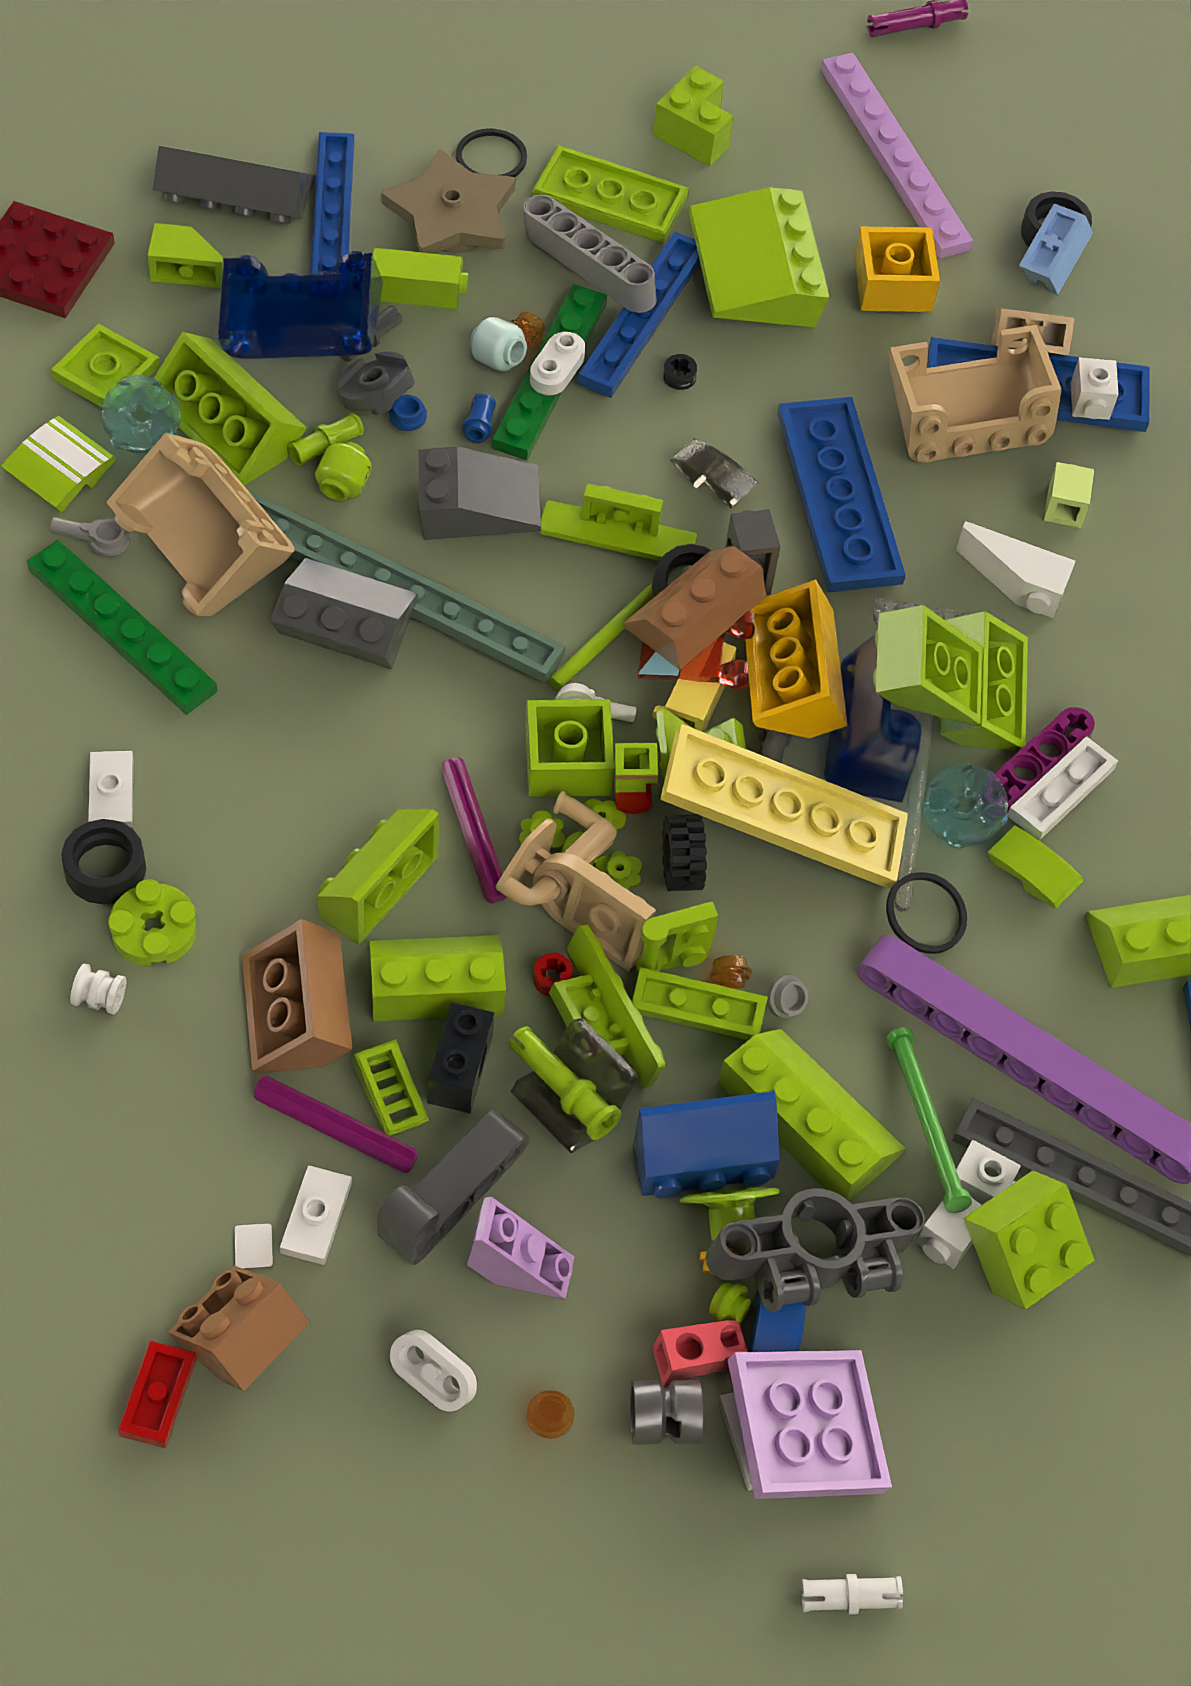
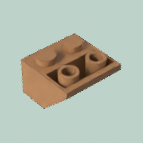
[168,1266,310,1391]

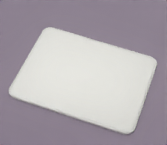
[235,1224,273,1269]

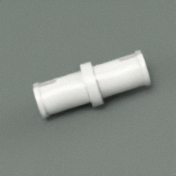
[801,1574,903,1615]

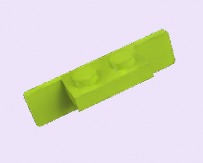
[538,483,697,567]
[549,924,665,1088]

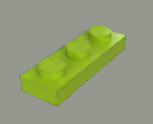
[632,967,768,1040]

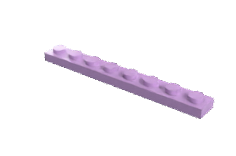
[821,52,973,259]

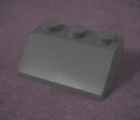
[271,558,419,669]

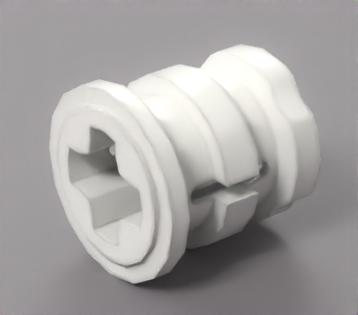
[70,963,127,1015]

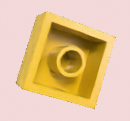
[854,226,940,312]

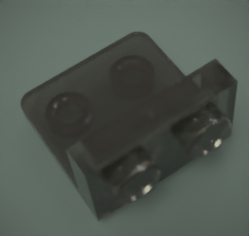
[510,1018,637,1153]

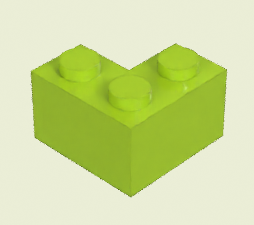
[653,66,734,166]

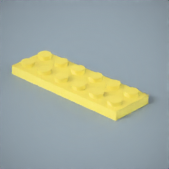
[660,724,908,889]

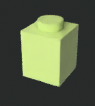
[1044,462,1094,528]

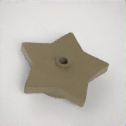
[381,150,516,254]

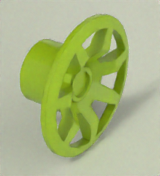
[680,1187,780,1241]

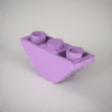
[467,1197,574,1299]

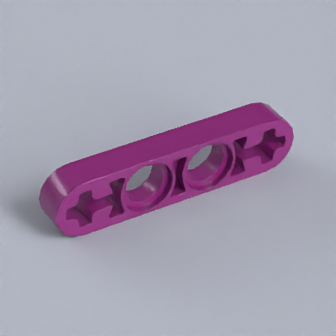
[978,707,1095,818]

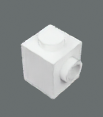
[1071,357,1118,420]
[956,1140,1021,1205]

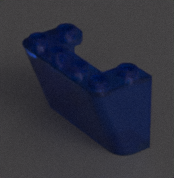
[218,251,383,359]

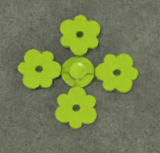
[519,799,642,891]

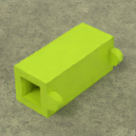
[370,247,468,310]

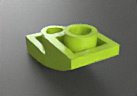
[987,825,1083,909]

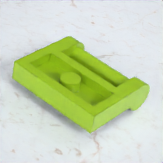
[635,901,719,977]

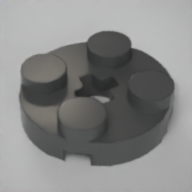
[337,352,415,415]

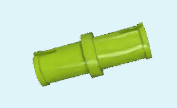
[287,413,364,467]

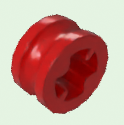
[533,953,573,997]

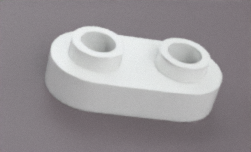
[530,332,585,395]
[390,1330,477,1412]

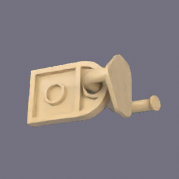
[496,790,656,972]

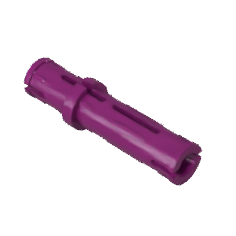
[867,0,968,37]

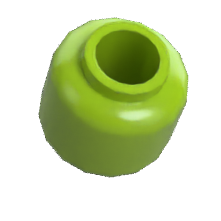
[315,442,372,502]

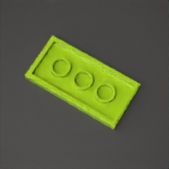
[531,145,689,244]

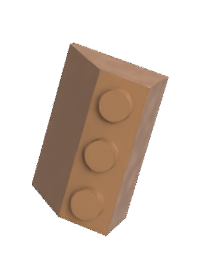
[624,546,766,670]
[242,919,353,1074]

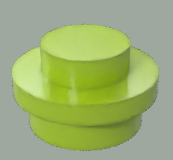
[709,1282,751,1324]

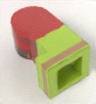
[615,743,658,814]

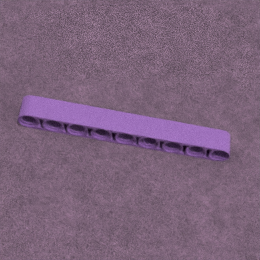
[857,935,1191,1184]

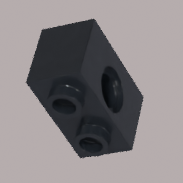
[428,1002,494,1114]

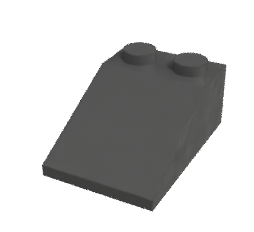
[418,446,541,540]

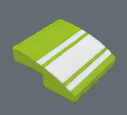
[1,416,116,513]

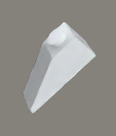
[956,521,1076,618]

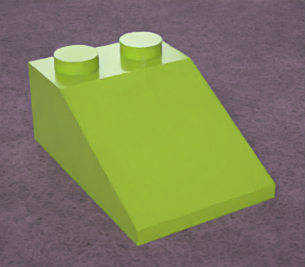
[873,605,983,725]

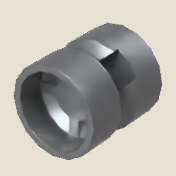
[630,1380,703,1444]

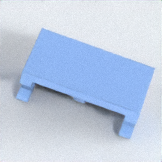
[1019,204,1093,295]

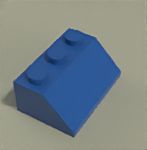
[633,1091,780,1198]

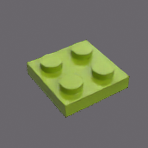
[51,323,160,414]

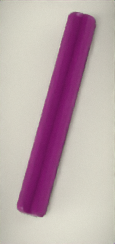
[442,757,507,904]
[254,1076,418,1173]

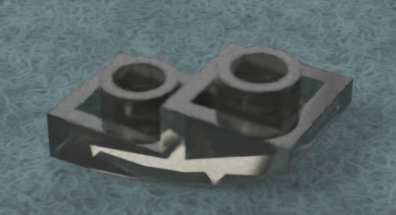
[670,438,758,509]

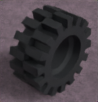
[662,814,707,891]

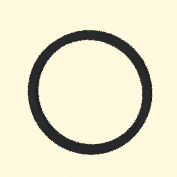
[456,128,527,178]
[886,872,967,954]

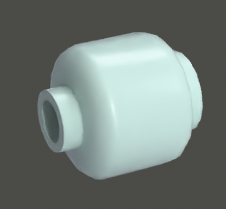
[471,317,527,371]

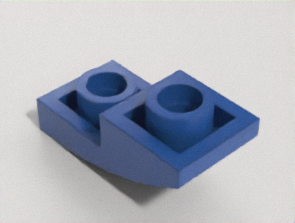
[748,1288,806,1352]

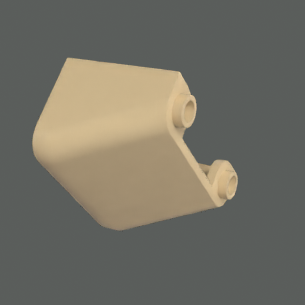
[106,433,295,617]

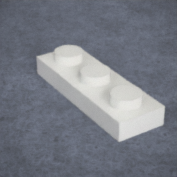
[1007,736,1118,841]

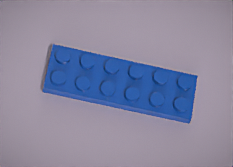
[927,337,1150,432]
[777,397,906,593]

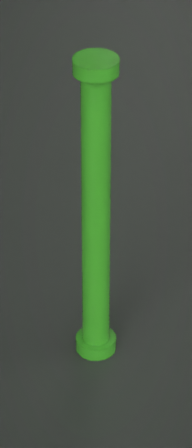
[887,1027,972,1213]

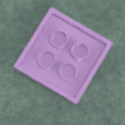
[728,1350,892,1499]

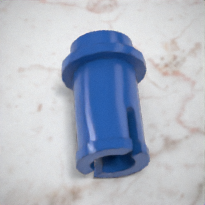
[462,394,496,443]

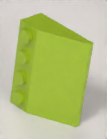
[689,187,830,328]

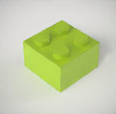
[525,699,615,797]
[963,1170,1095,1310]

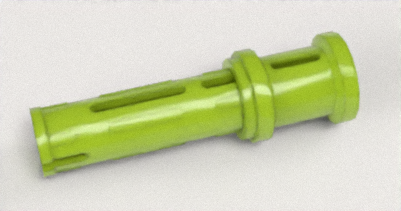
[508,1026,622,1140]

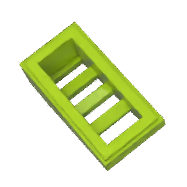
[351,1039,429,1136]

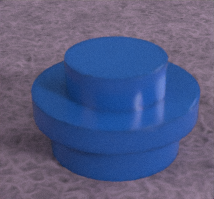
[389,395,427,431]

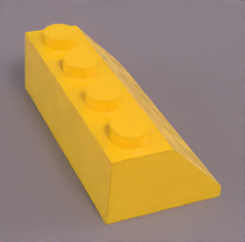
[743,579,848,739]

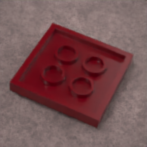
[0,201,115,318]

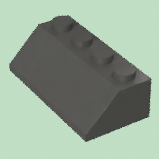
[153,146,315,223]

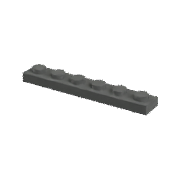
[952,1098,1191,1256]

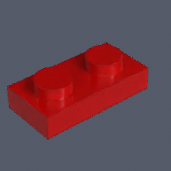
[118,1340,197,1449]

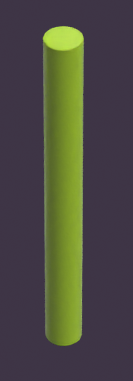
[548,583,654,690]

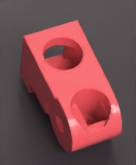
[652,1320,748,1387]

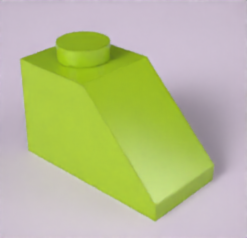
[148,223,225,289]

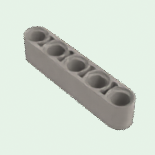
[523,195,657,313]

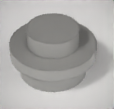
[767,974,808,1018]

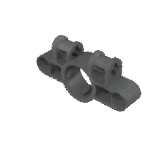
[706,1188,925,1312]

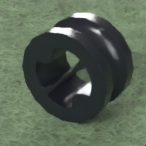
[663,354,697,390]

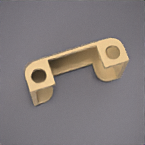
[889,325,1062,463]

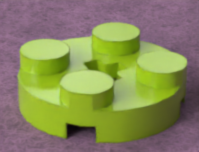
[108,879,197,966]

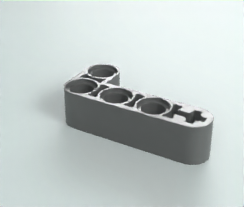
[377,1109,530,1265]

